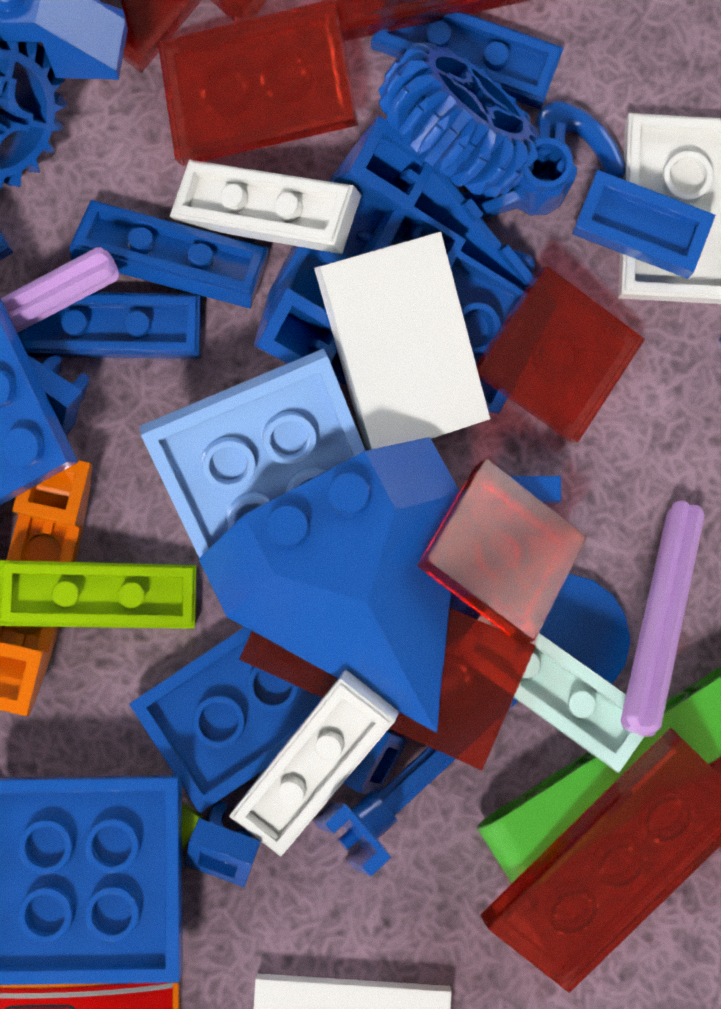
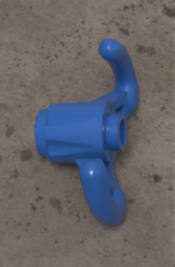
[462,101,626,273]

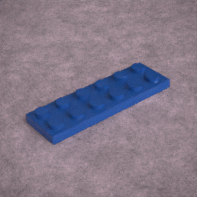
[129,503,523,814]

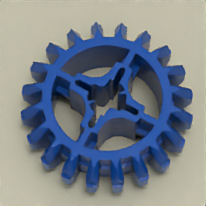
[0,41,69,190]
[378,42,542,198]

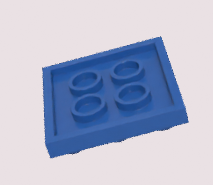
[0,775,183,985]

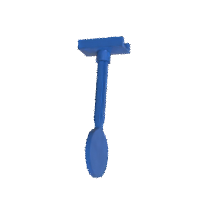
[312,574,631,877]

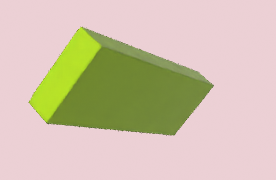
[0,560,196,629]

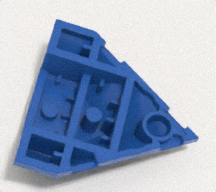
[198,437,461,733]

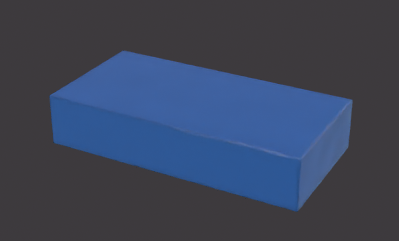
[572,170,716,279]

